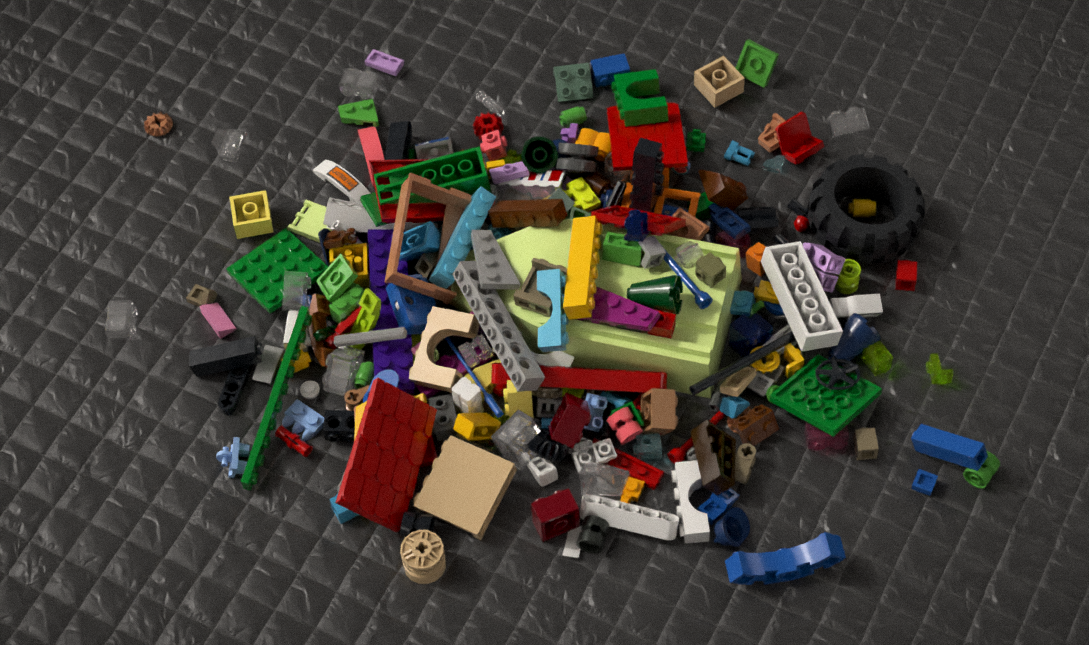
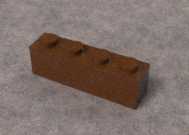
[488,199,568,228]

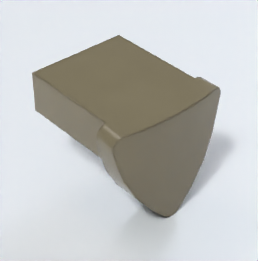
[186,284,217,307]

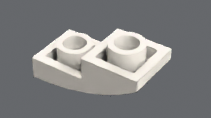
[572,438,617,473]

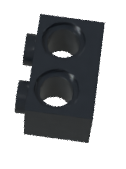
[323,410,355,442]

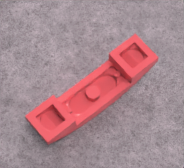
[358,126,384,187]

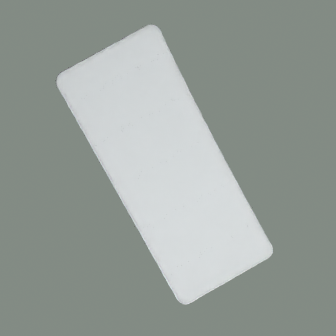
[562,526,582,558]

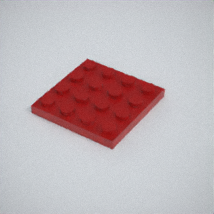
[591,205,686,236]

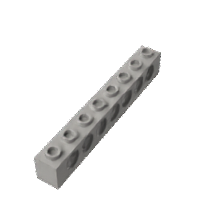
[452,261,545,392]

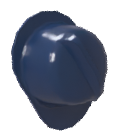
[714,507,750,547]

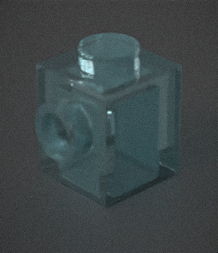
[632,433,662,462]

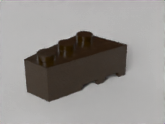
[690,420,736,496]

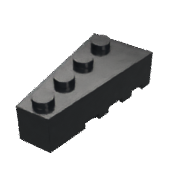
[629,138,664,212]

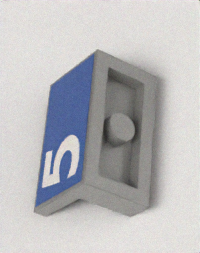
[414,137,453,159]

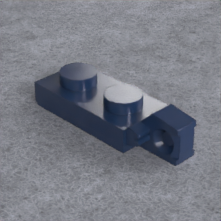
[708,203,751,240]

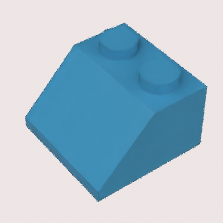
[399,221,441,262]

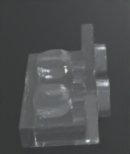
[826,106,870,137]

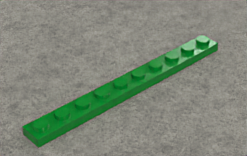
[241,306,312,491]

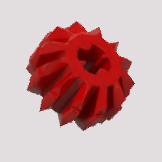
[473,111,504,141]

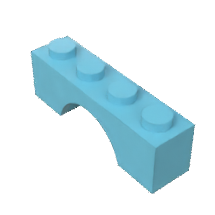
[537,269,569,352]

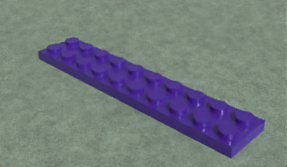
[368,229,414,393]

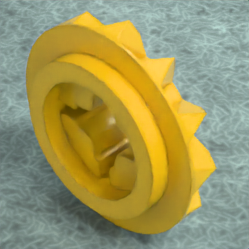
[750,346,780,374]

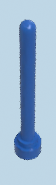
[661,245,713,309]

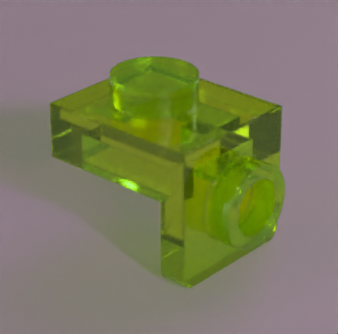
[926,353,954,385]

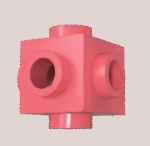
[480,130,508,161]

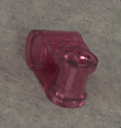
[716,230,751,258]

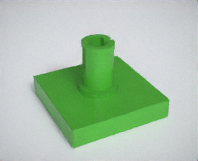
[736,39,779,87]
[316,253,358,303]

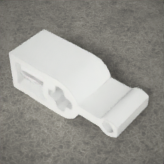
[830,294,883,318]

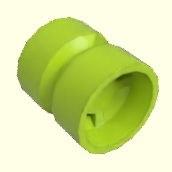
[835,259,861,294]

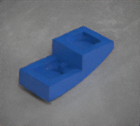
[697,488,740,525]

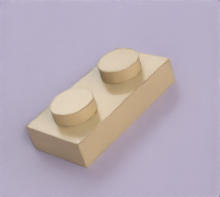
[720,367,756,397]

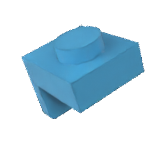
[730,290,755,316]

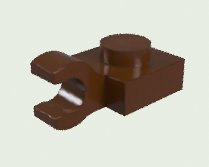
[323,228,358,249]

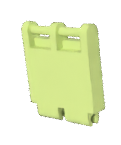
[287,200,332,243]

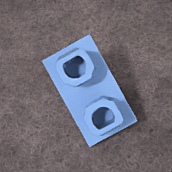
[583,393,608,432]
[216,437,250,478]

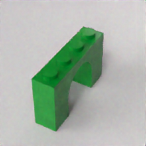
[611,69,668,127]

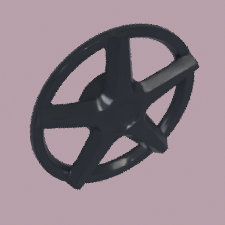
[815,357,860,390]

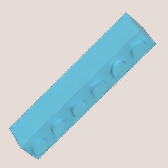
[429,187,496,289]

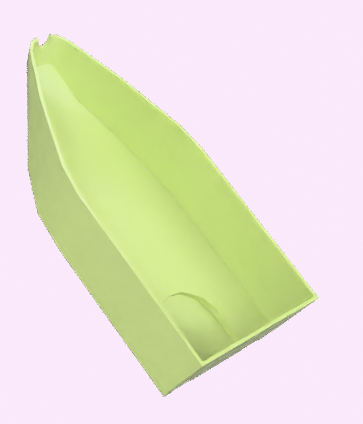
[449,219,742,399]

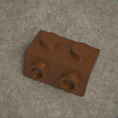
[731,404,779,446]

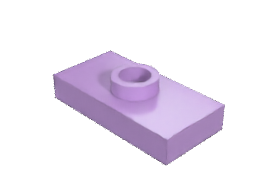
[365,49,404,76]
[489,161,529,184]

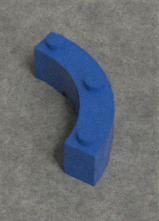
[725,532,846,585]

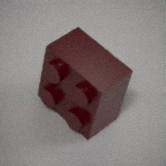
[549,392,592,448]
[531,488,580,542]

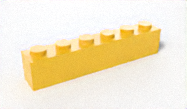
[563,216,603,320]

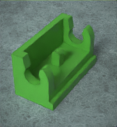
[602,232,644,267]

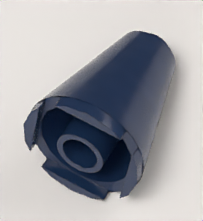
[828,313,881,366]

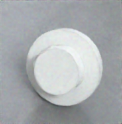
[300,381,320,400]

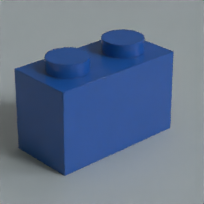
[590,53,630,87]

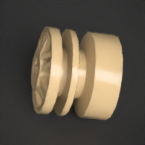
[400,530,446,584]

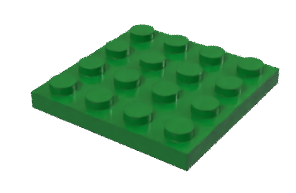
[226,228,328,314]
[769,354,882,437]

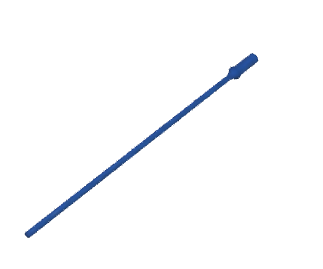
[445,337,504,418]

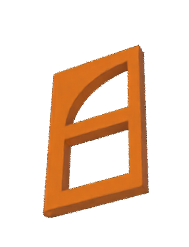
[621,182,701,217]

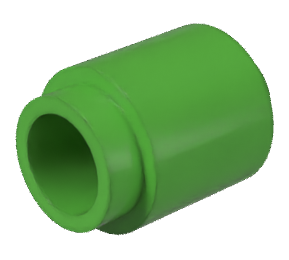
[559,106,587,128]
[354,361,374,389]

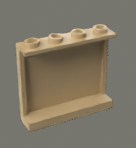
[413,435,517,540]

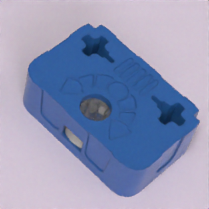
[386,274,436,335]

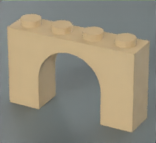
[409,306,480,393]

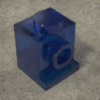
[624,210,649,242]

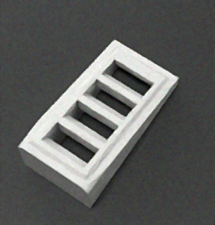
[521,450,558,487]

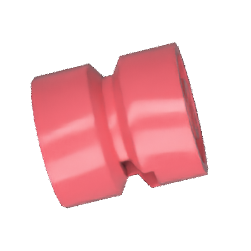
[607,407,643,444]

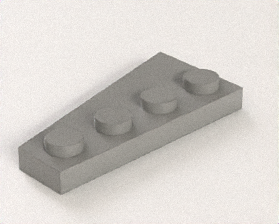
[471,230,520,290]

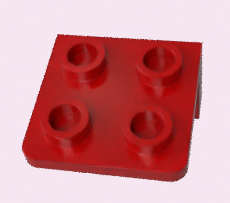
[775,112,824,164]

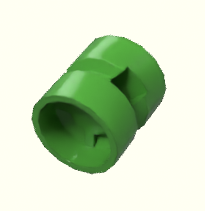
[963,451,1000,489]

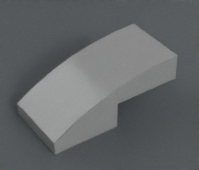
[252,345,285,385]
[747,362,785,398]

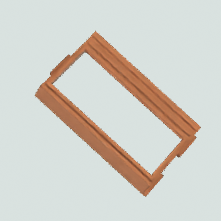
[384,173,472,304]

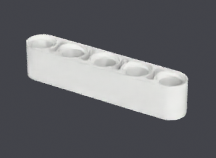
[579,494,679,540]

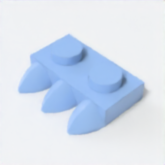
[282,399,324,441]

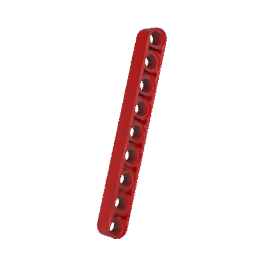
[491,363,668,393]

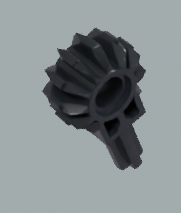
[507,420,568,462]

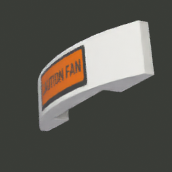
[313,160,370,204]

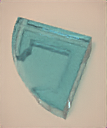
[762,155,785,174]

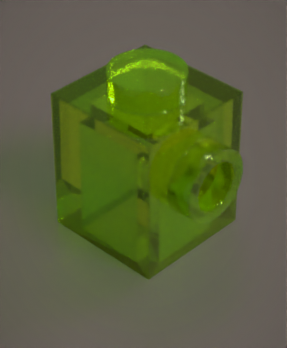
[862,340,893,376]

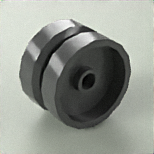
[556,143,599,173]

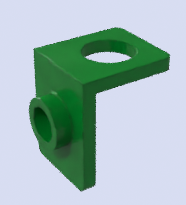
[609,401,644,428]

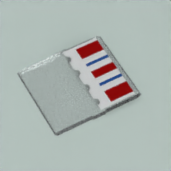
[491,169,568,207]

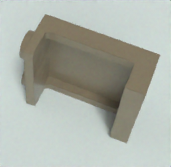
[513,258,567,317]

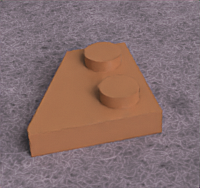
[758,113,786,153]

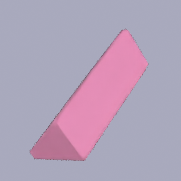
[200,303,237,339]

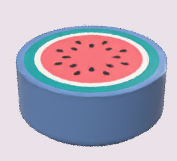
[672,162,691,175]

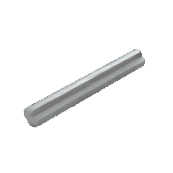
[334,327,407,347]

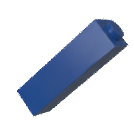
[911,424,988,471]

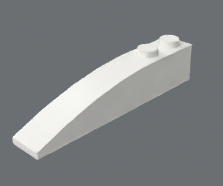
[323,197,438,234]

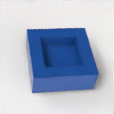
[911,469,938,496]

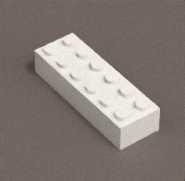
[761,241,843,352]

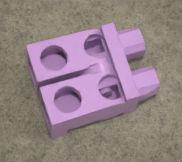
[803,243,845,292]

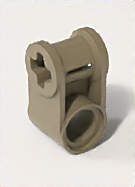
[735,443,756,484]

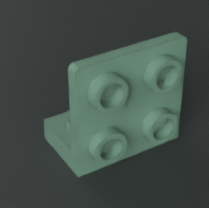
[553,63,593,102]

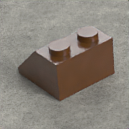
[698,170,748,211]

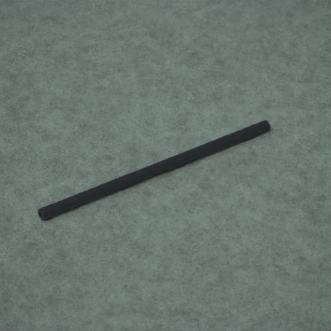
[689,331,796,395]

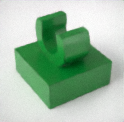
[686,129,706,152]

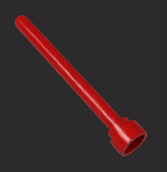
[667,410,726,464]

